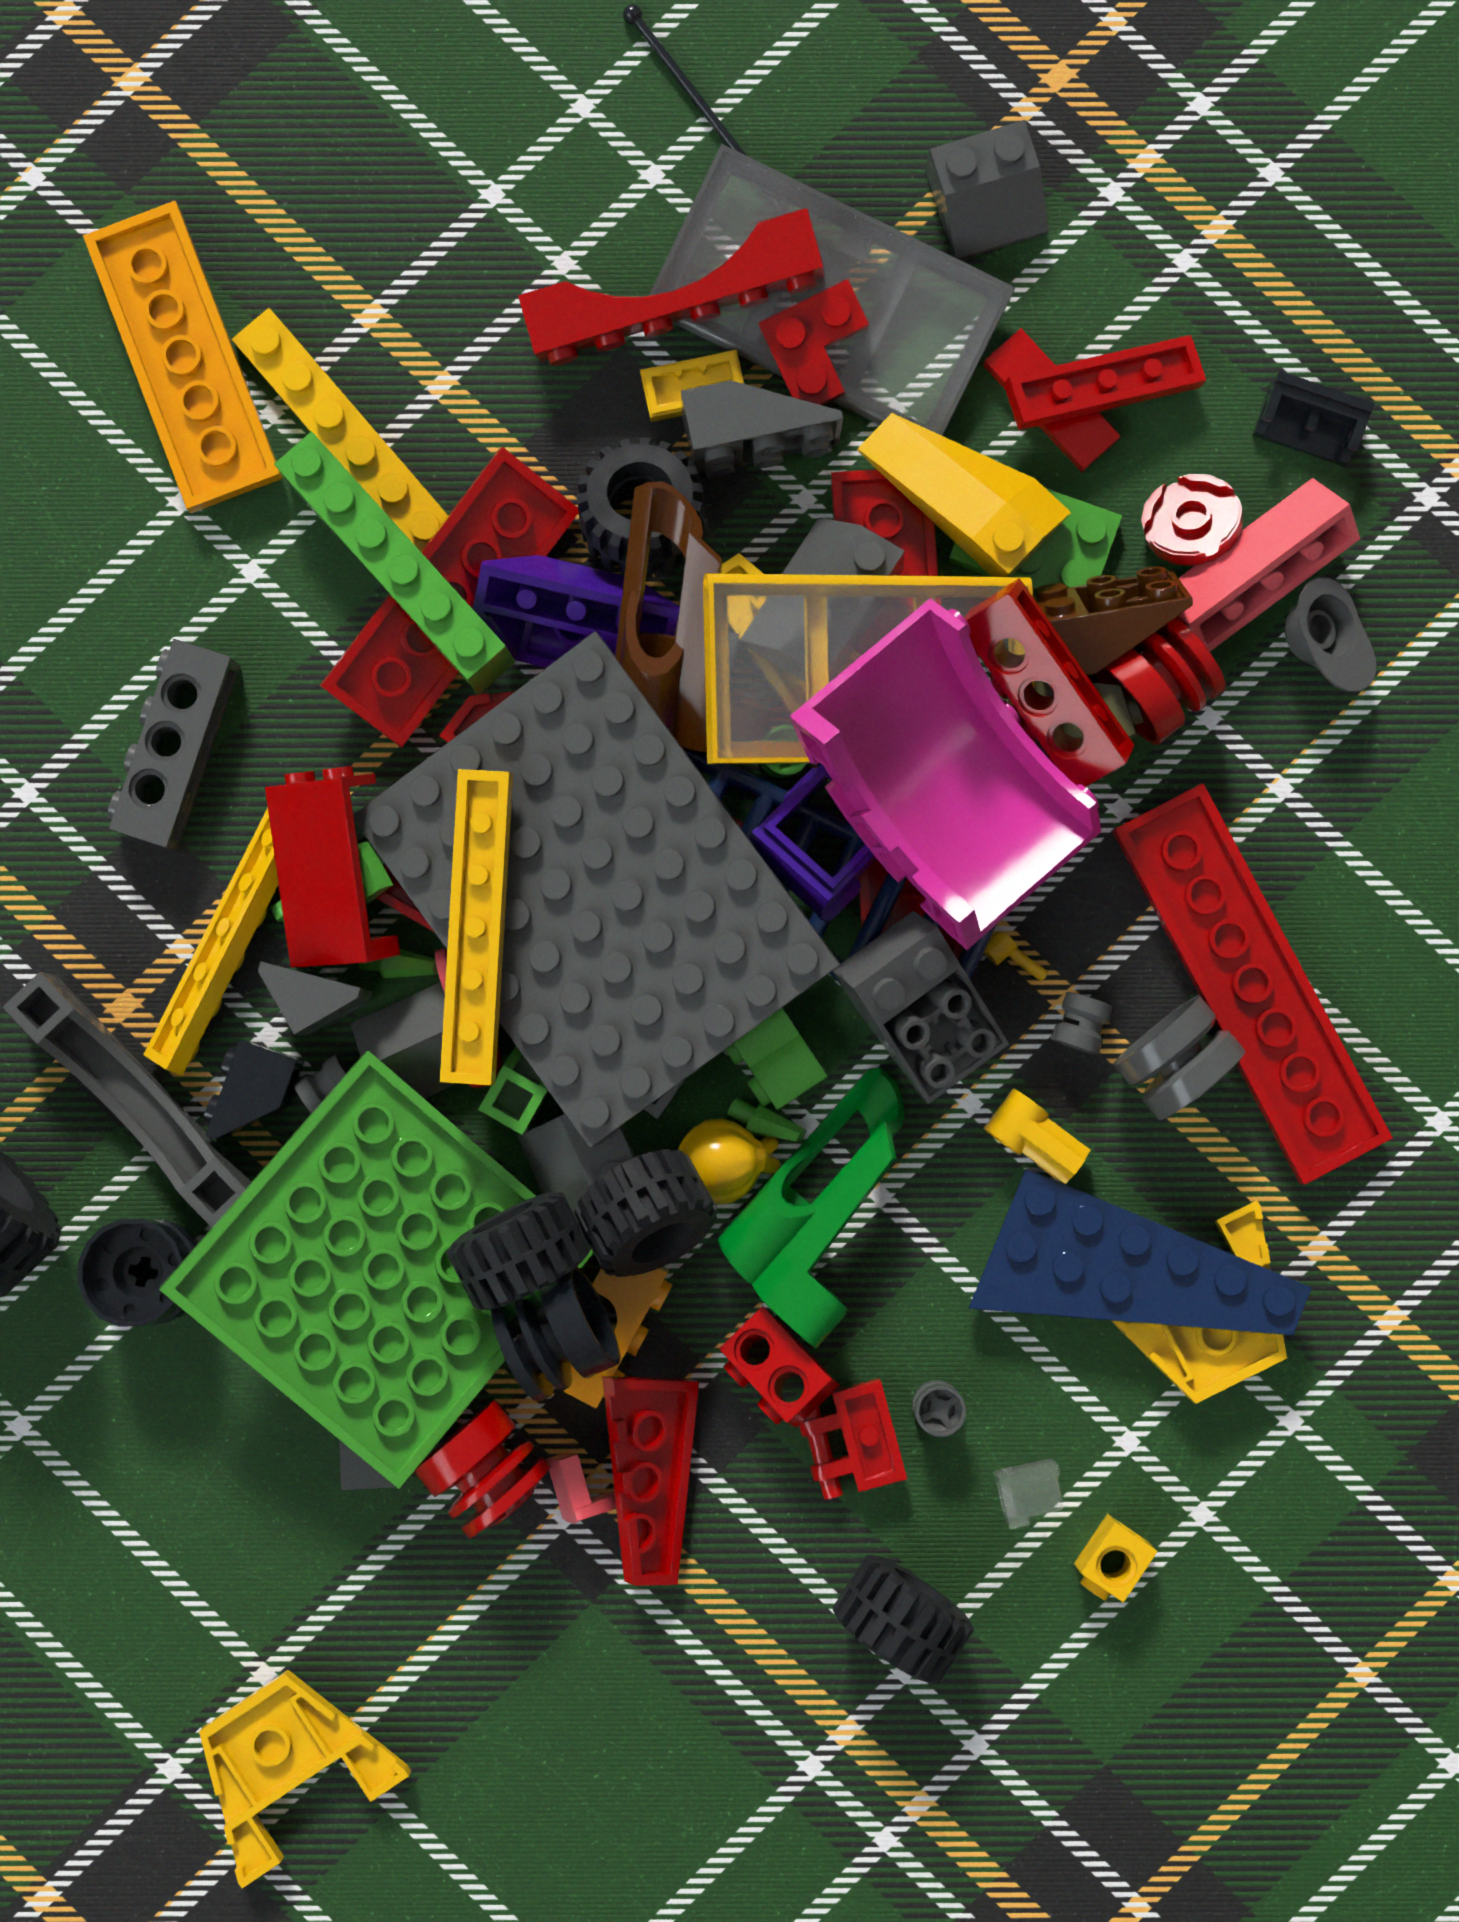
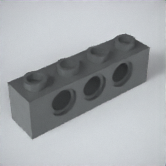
[107,638,240,852]

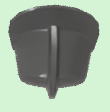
[1284,578,1376,692]

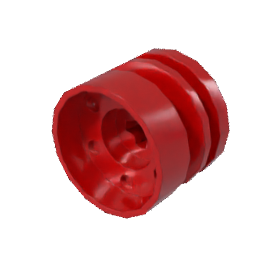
[1092,617,1226,745]
[414,1400,551,1539]

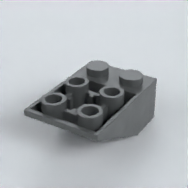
[681,380,843,478]
[832,911,1009,1104]

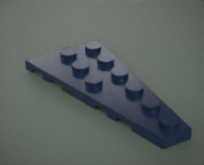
[968,1169,1312,1336]

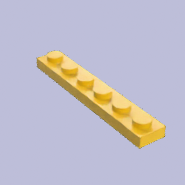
[232,308,448,552]
[440,769,513,1085]
[143,808,279,1076]

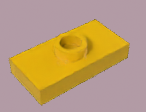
[640,350,744,422]

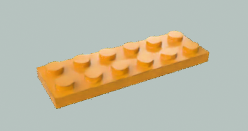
[83,201,283,513]

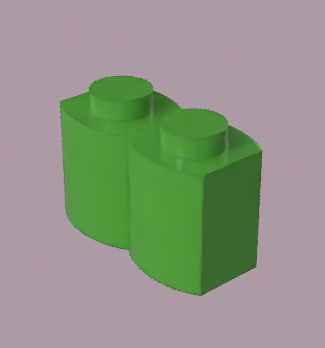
[725,1008,828,1110]

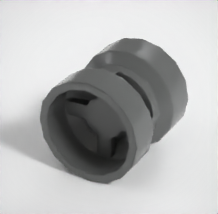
[1051,992,1114,1055]
[293,1054,350,1114]
[912,1380,966,1437]

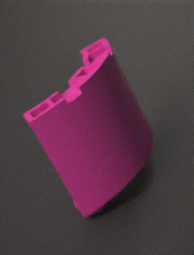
[789,598,1102,950]

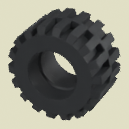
[577,438,704,578]
[575,1149,718,1277]
[446,1192,591,1310]
[833,1555,974,1684]

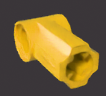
[983,1088,1091,1184]

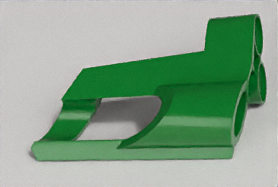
[718,1067,904,1349]

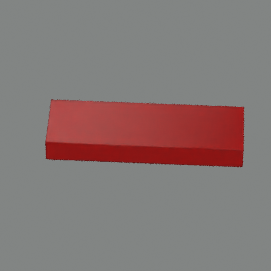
[983,328,1121,473]

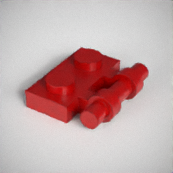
[799,1378,907,1500]

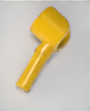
[984,932,1048,981]

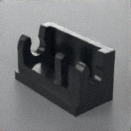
[1252,371,1375,467]

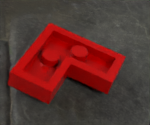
[758,279,869,406]

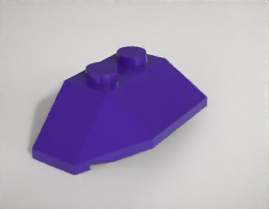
[473,555,680,668]

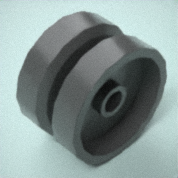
[1113,995,1246,1121]

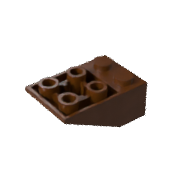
[1033,567,1193,675]

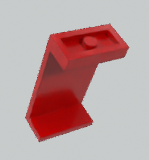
[265,766,400,968]

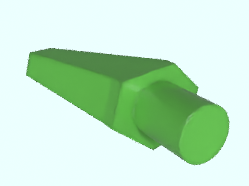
[358,949,438,978]
[727,1097,807,1142]

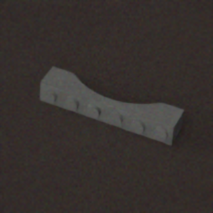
[2,972,252,1228]

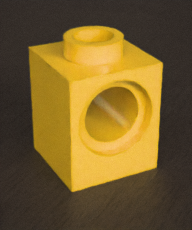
[1074,1513,1158,1603]

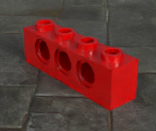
[964,578,1135,787]

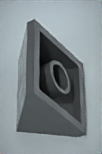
[258,962,375,1037]
[350,982,459,1099]

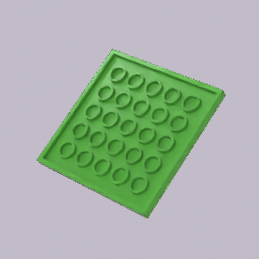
[159,1051,593,1489]

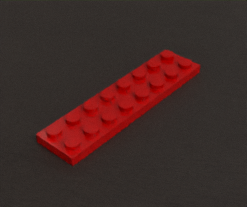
[1112,783,1393,1185]

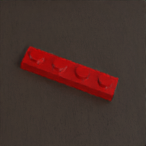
[1003,335,1206,430]

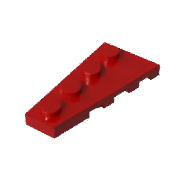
[602,1376,699,1586]

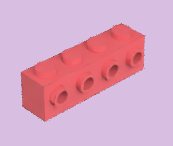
[1177,478,1361,652]

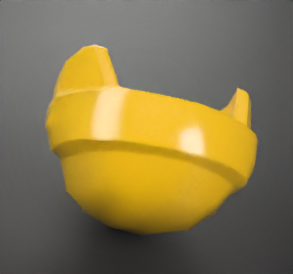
[678,1118,780,1205]

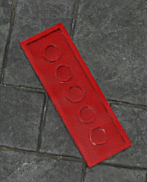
[319,447,579,747]

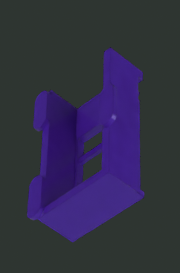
[749,764,877,922]

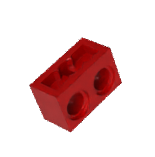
[719,1306,840,1428]

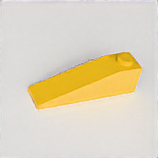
[857,413,1071,577]

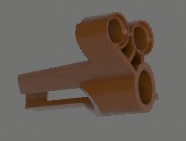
[615,481,766,752]

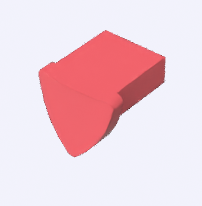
[546,1452,616,1523]

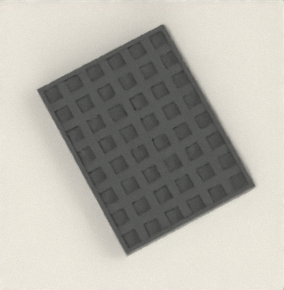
[353,631,841,1148]

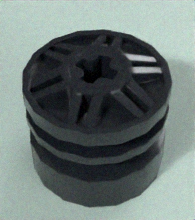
[77,1219,199,1327]
[491,1266,621,1402]

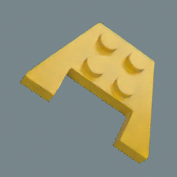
[1111,1200,1287,1404]
[199,1670,411,1888]

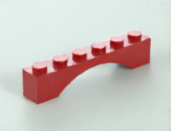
[518,208,825,366]

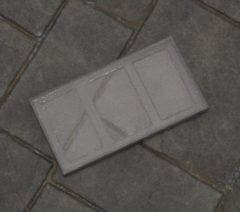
[649,144,1015,436]

